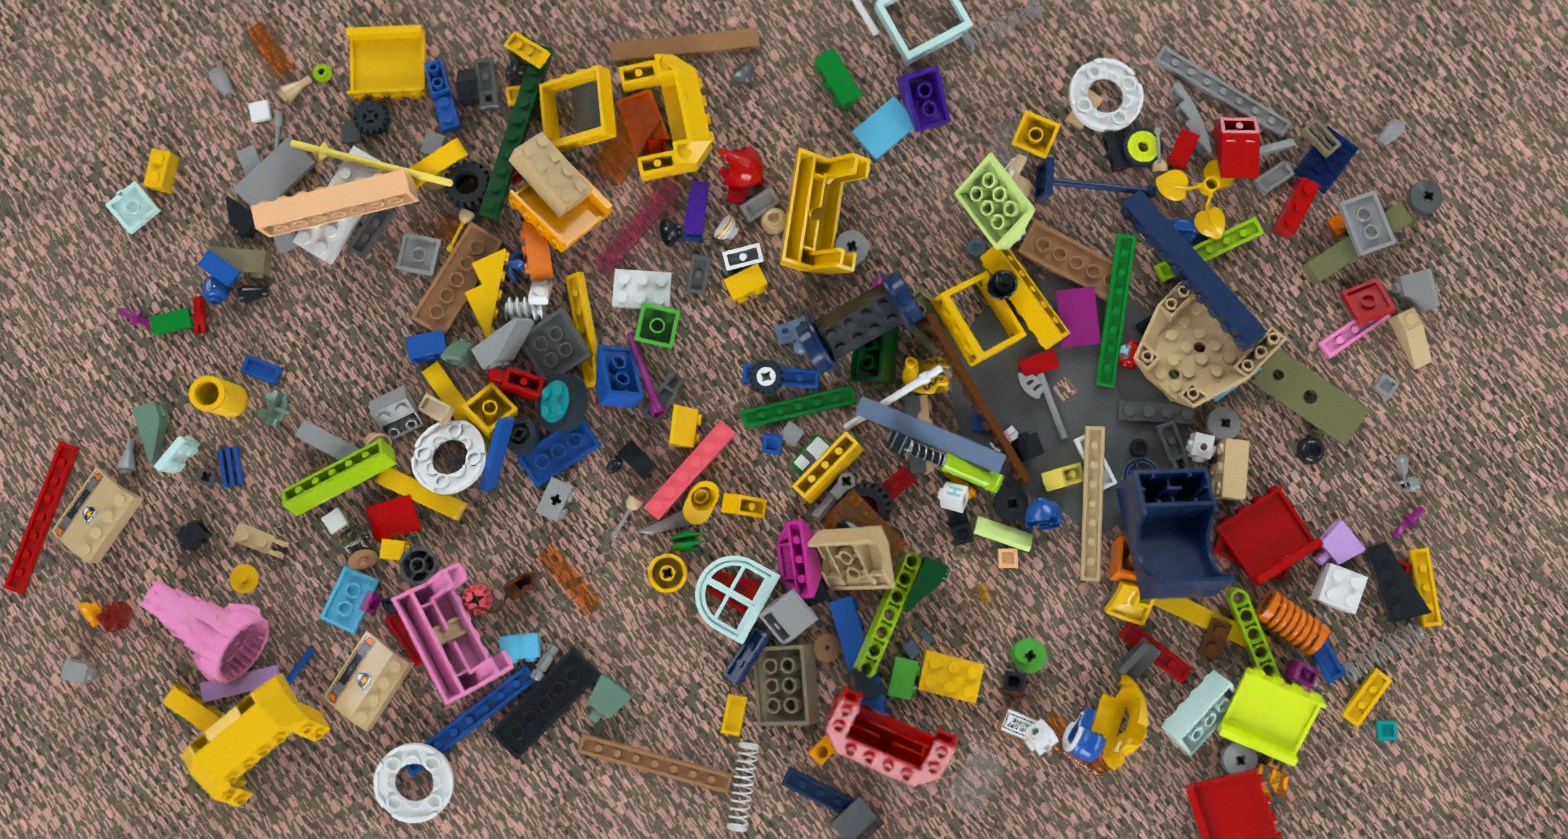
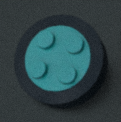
[537,373,588,433]

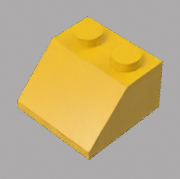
[669,405,702,449]

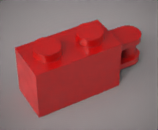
[486,367,545,401]

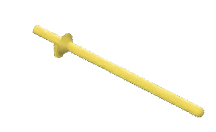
[290,139,453,187]

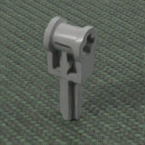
[812,473,855,521]

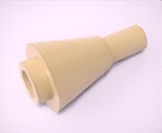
[278,76,313,103]

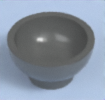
[729,59,755,85]

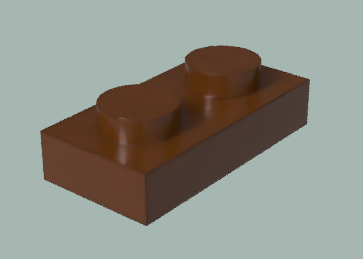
[1197,617,1232,661]

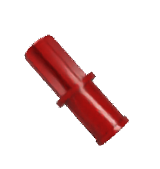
[192,296,208,334]

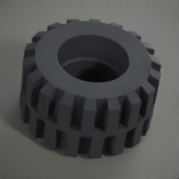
[444,160,491,212]
[842,482,893,527]

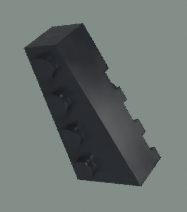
[1364,541,1432,623]

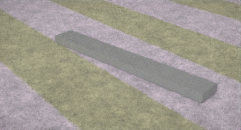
[1153,45,1292,140]

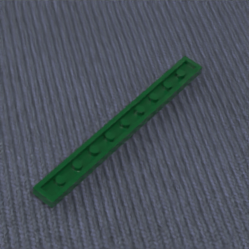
[479,45,554,219]

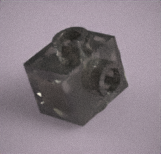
[340,524,371,556]

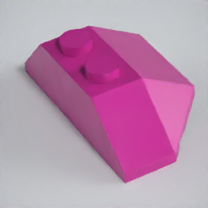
[776,519,822,599]

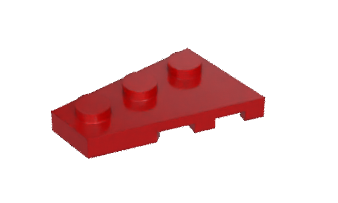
[706,571,762,615]

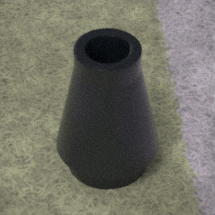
[237,285,268,304]

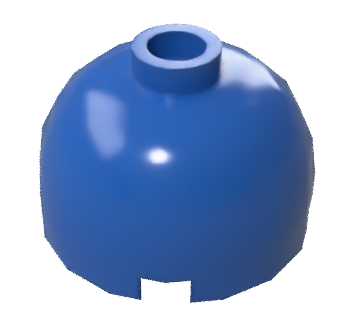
[1024,497,1064,530]

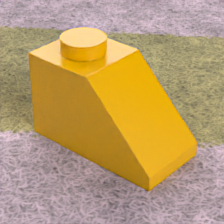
[721,493,767,519]

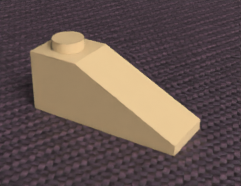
[1388,307,1432,370]

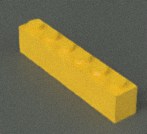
[979,247,1070,350]

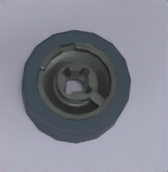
[507,416,541,455]

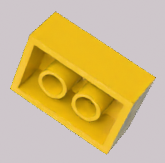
[917,649,984,704]

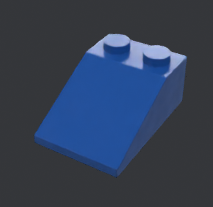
[596,344,643,408]

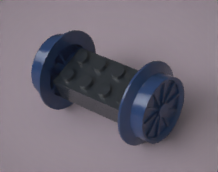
[796,270,924,374]

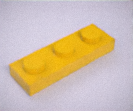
[503,31,551,69]
[1340,668,1392,727]

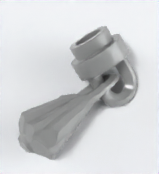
[1393,455,1421,492]

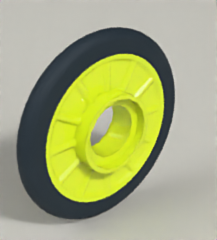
[1122,127,1163,167]

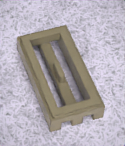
[1300,117,1342,158]

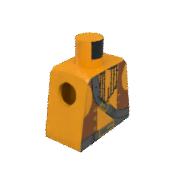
[1256,756,1289,806]

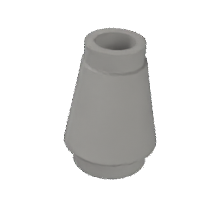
[208,67,234,97]
[1376,118,1405,147]

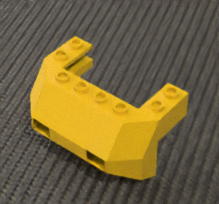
[780,147,871,275]
[181,673,330,807]

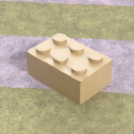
[1210,438,1250,501]

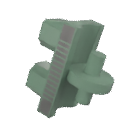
[258,390,291,427]

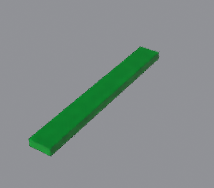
[1094,233,1137,388]

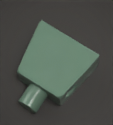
[587,673,633,723]

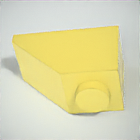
[1041,462,1084,492]

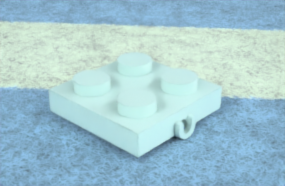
[105,181,161,234]
[154,435,200,474]

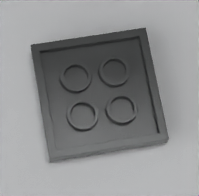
[522,307,593,382]

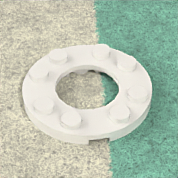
[1068,58,1144,132]
[411,419,488,494]
[374,743,454,823]

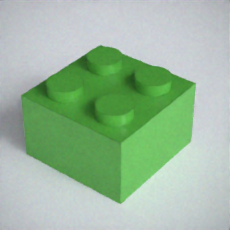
[634,301,680,348]

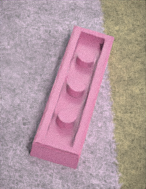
[1317,314,1391,359]

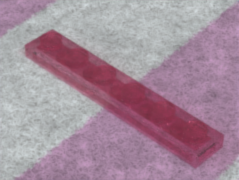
[593,178,682,276]

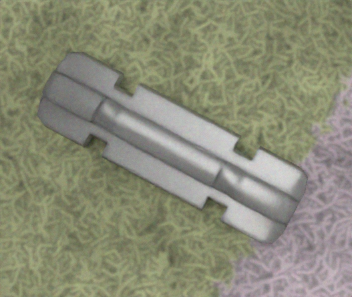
[530,644,558,681]

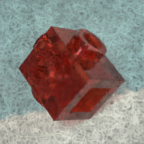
[96,601,135,632]

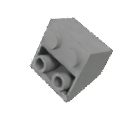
[369,385,424,440]
[758,588,818,645]

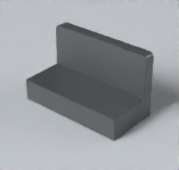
[1117,637,1161,680]

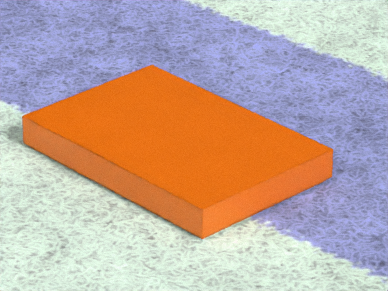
[616,88,671,153]

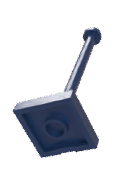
[1034,156,1156,204]

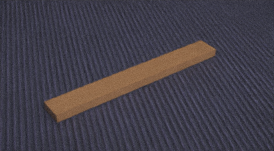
[610,28,760,63]
[577,733,733,794]

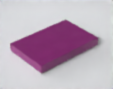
[1055,286,1100,348]

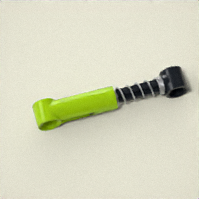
[885,430,1005,494]

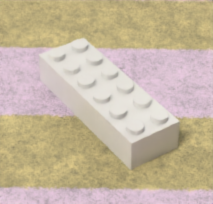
[292,146,390,265]

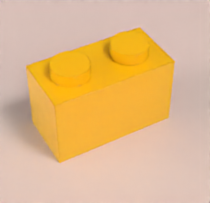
[143,148,180,194]
[724,263,768,304]

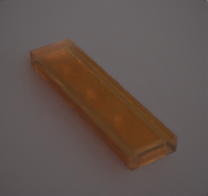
[537,544,602,615]

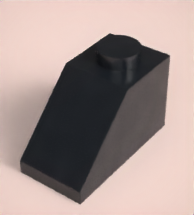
[456,68,480,107]
[226,196,258,239]
[618,439,658,480]

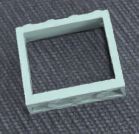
[874,0,974,66]

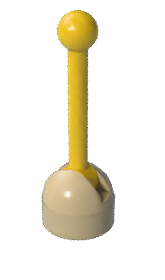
[446,208,475,252]

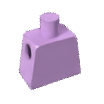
[1313,520,1366,566]

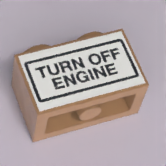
[997,706,1039,745]

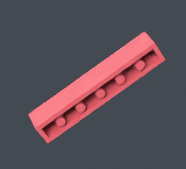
[644,420,736,521]

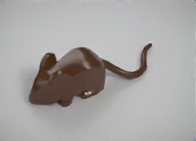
[472,572,537,614]

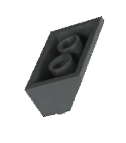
[571,80,601,134]

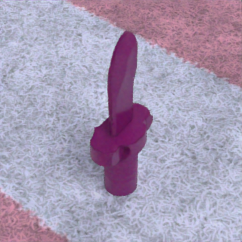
[119,308,152,329]
[1392,506,1425,539]

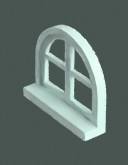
[695,556,780,645]

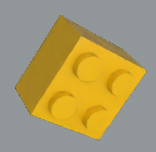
[462,382,518,440]

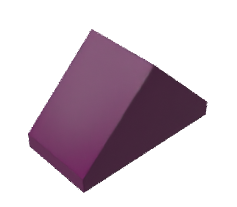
[1283,659,1319,689]

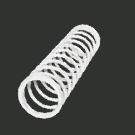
[726,742,760,832]

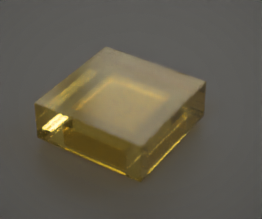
[976,583,992,604]

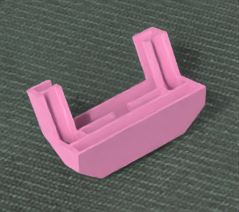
[391,562,514,705]

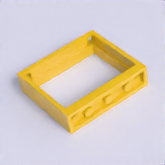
[539,65,617,153]
[930,271,1027,367]

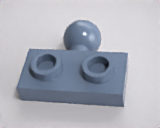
[774,316,807,355]

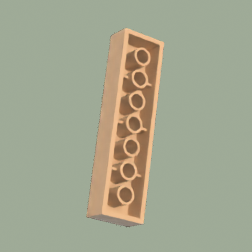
[251,168,419,238]

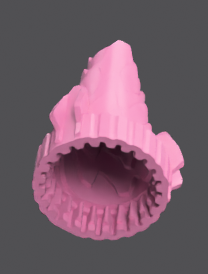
[141,581,269,683]

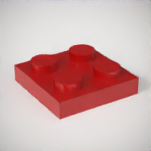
[1340,278,1396,326]

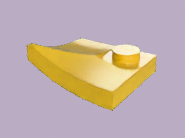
[1103,580,1155,626]

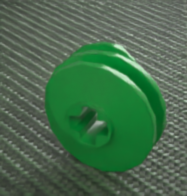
[670,531,704,552]

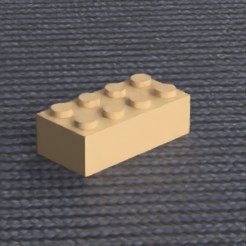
[508,132,593,218]

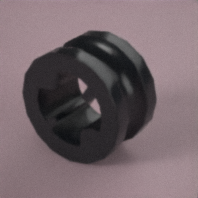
[605,455,624,474]

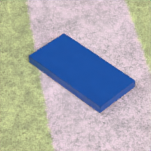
[516,418,602,489]

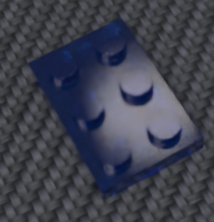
[1293,126,1359,194]

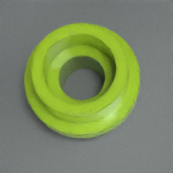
[313,63,332,82]

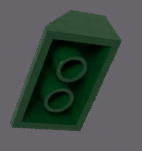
[850,327,899,384]

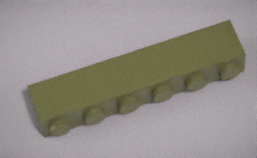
[1301,202,1413,285]

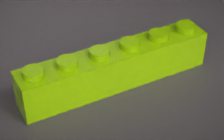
[281,438,397,516]

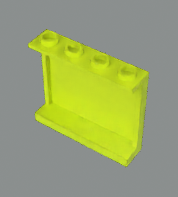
[1217,667,1326,767]

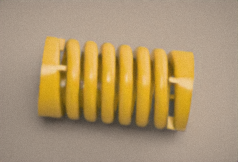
[189,375,248,418]

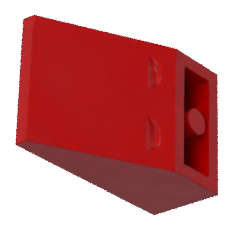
[1213,117,1260,178]

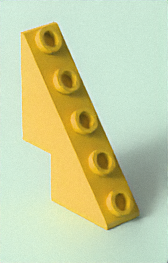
[464,248,509,338]

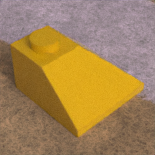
[1011,110,1061,159]

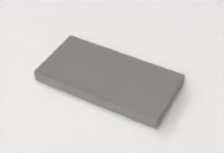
[232,137,317,206]

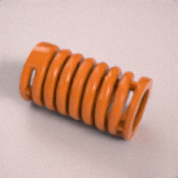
[1255,590,1330,656]

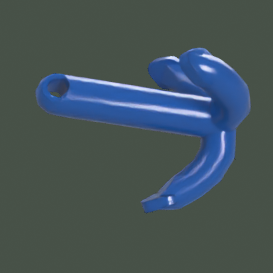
[506,251,525,284]

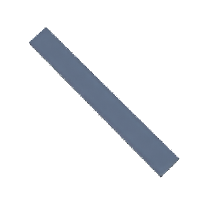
[855,395,1007,474]

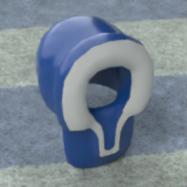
[1062,707,1106,762]

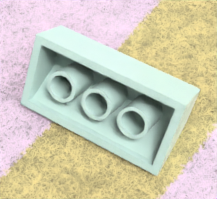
[1161,670,1236,757]

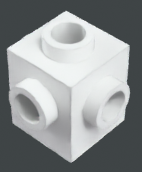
[1185,432,1216,463]
[1023,718,1058,755]

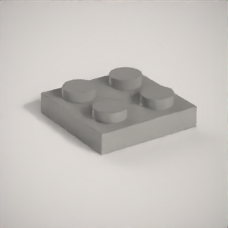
[396,232,443,277]

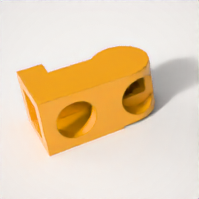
[807,733,834,766]

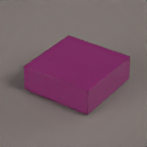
[359,591,383,613]

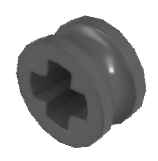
[197,468,218,486]

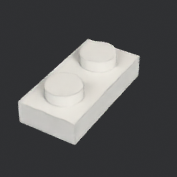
[528,278,552,305]

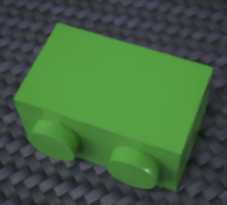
[886,655,921,700]

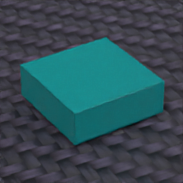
[1375,720,1398,741]

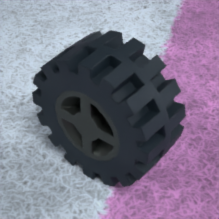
[353,100,389,137]

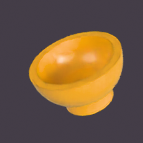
[77,601,104,628]

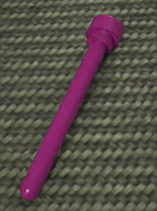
[627,332,667,417]

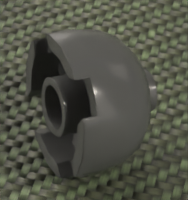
[398,546,440,585]

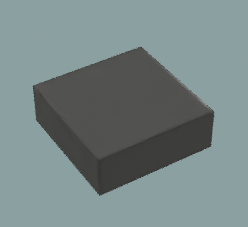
[341,123,362,144]

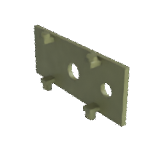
[1251,348,1369,446]

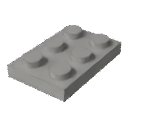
[1337,190,1397,257]

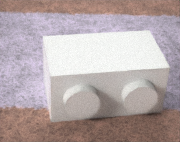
[722,243,764,271]

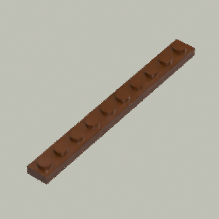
[922,312,1031,483]

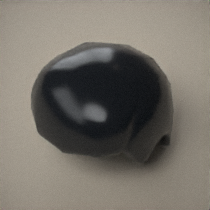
[987,269,1018,300]

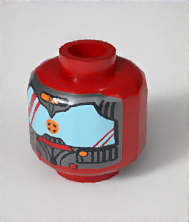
[1118,340,1139,369]

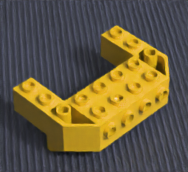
[618,54,715,182]

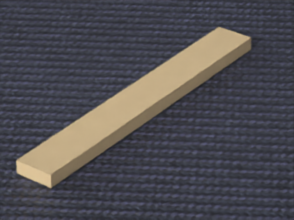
[1080,426,1105,581]

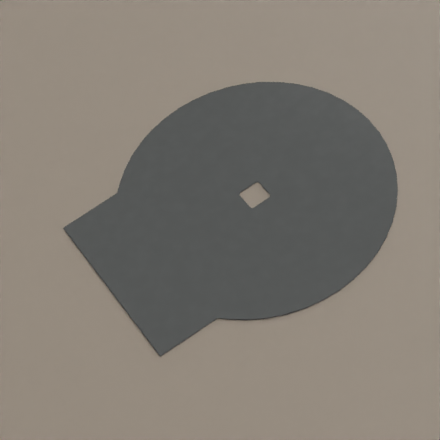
[951,278,1198,536]

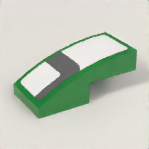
[790,434,831,475]

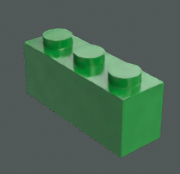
[813,47,862,111]

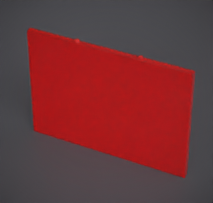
[365,494,422,541]

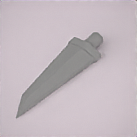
[638,509,694,535]

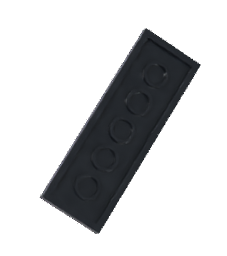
[490,647,601,760]

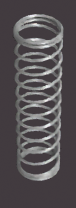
[963,0,1043,52]
[1341,621,1425,682]

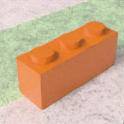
[519,221,554,281]

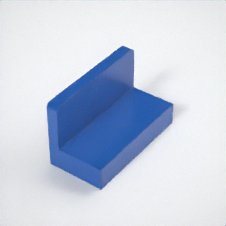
[406,330,448,365]

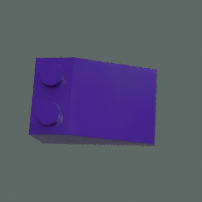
[896,66,951,132]

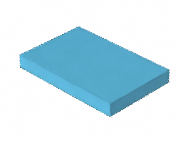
[851,96,914,161]
[319,565,381,634]

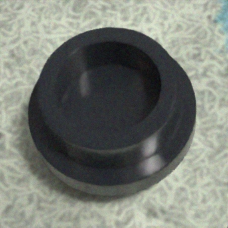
[1129,439,1149,458]

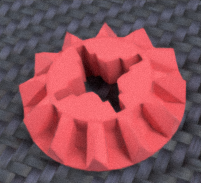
[461,584,493,615]

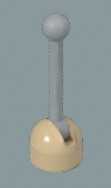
[1152,127,1168,174]
[611,494,643,538]

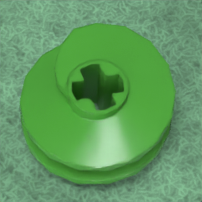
[1010,638,1047,673]

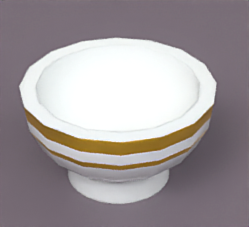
[714,215,739,241]

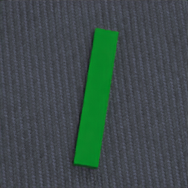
[741,385,856,429]

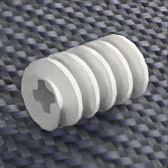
[504,297,546,321]

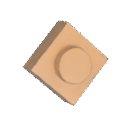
[997,548,1018,568]

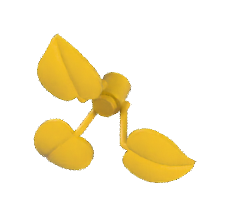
[1156,159,1234,240]

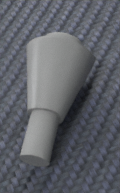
[115,439,136,475]

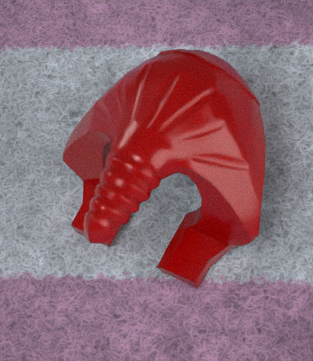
[717,145,765,188]

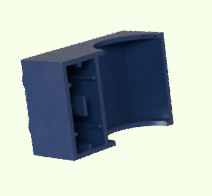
[1116,468,1236,600]

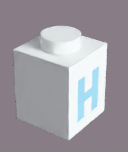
[938,481,969,513]

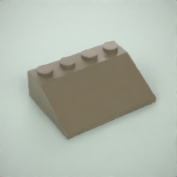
[753,643,820,726]

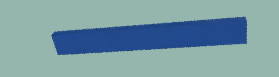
[405,664,536,777]

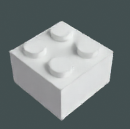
[1310,563,1368,614]

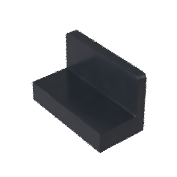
[1102,131,1134,173]

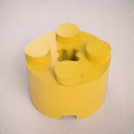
[648,554,688,593]

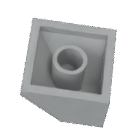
[1392,268,1440,313]

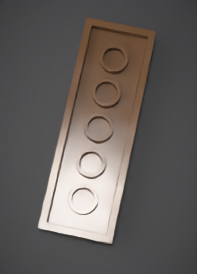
[1017,219,1136,301]
[410,222,504,336]

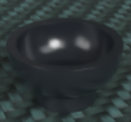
[505,54,525,81]
[659,219,682,247]
[1296,437,1325,465]

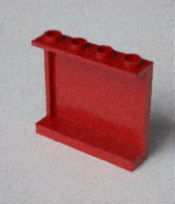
[1214,485,1324,586]
[1185,768,1283,839]

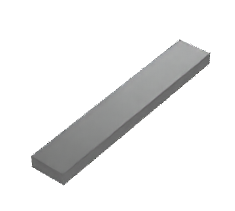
[236,145,299,254]

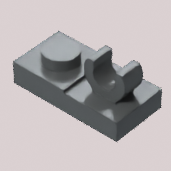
[686,254,712,295]

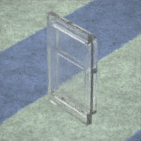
[990,120,1029,179]
[944,743,1009,818]

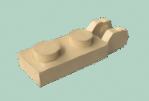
[232,523,289,559]

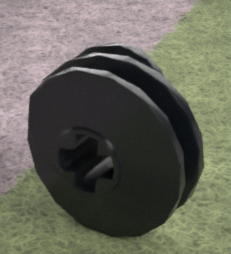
[993,487,1029,521]

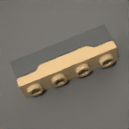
[903,395,937,474]

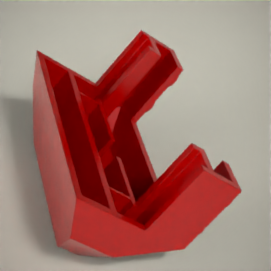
[824,686,958,786]

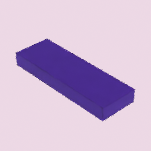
[683,180,710,236]

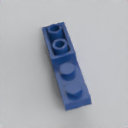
[424,59,462,134]

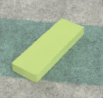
[974,516,1033,552]

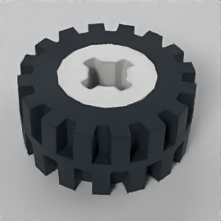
[749,360,783,395]

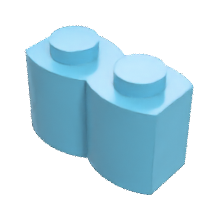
[499,632,542,663]

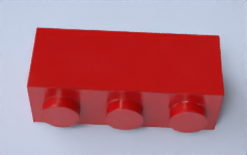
[1271,176,1320,239]

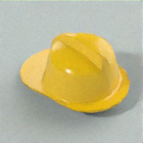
[683,481,719,525]

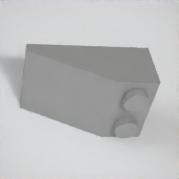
[471,317,534,370]

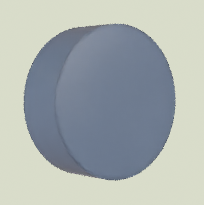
[966,238,986,258]

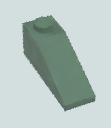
[441,339,475,368]
[132,401,168,464]

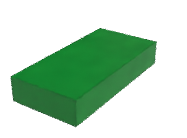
[149,308,194,337]

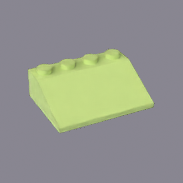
[954,152,1036,250]

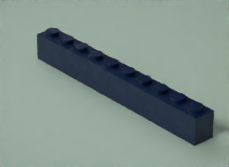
[1120,190,1267,351]

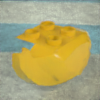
[1091,673,1148,771]

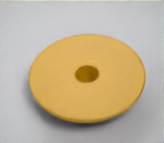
[230,564,259,593]

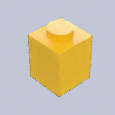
[379,539,412,560]

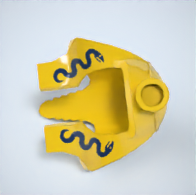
[902,356,950,394]

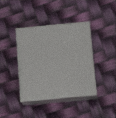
[1371,373,1400,399]
[779,421,805,447]

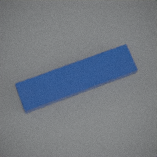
[742,363,819,390]
[479,416,515,492]

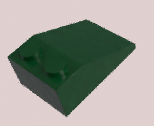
[902,556,949,612]

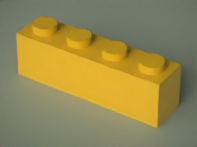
[792,431,864,505]

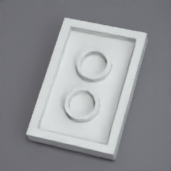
[612,269,672,309]

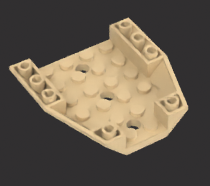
[1133,280,1287,408]

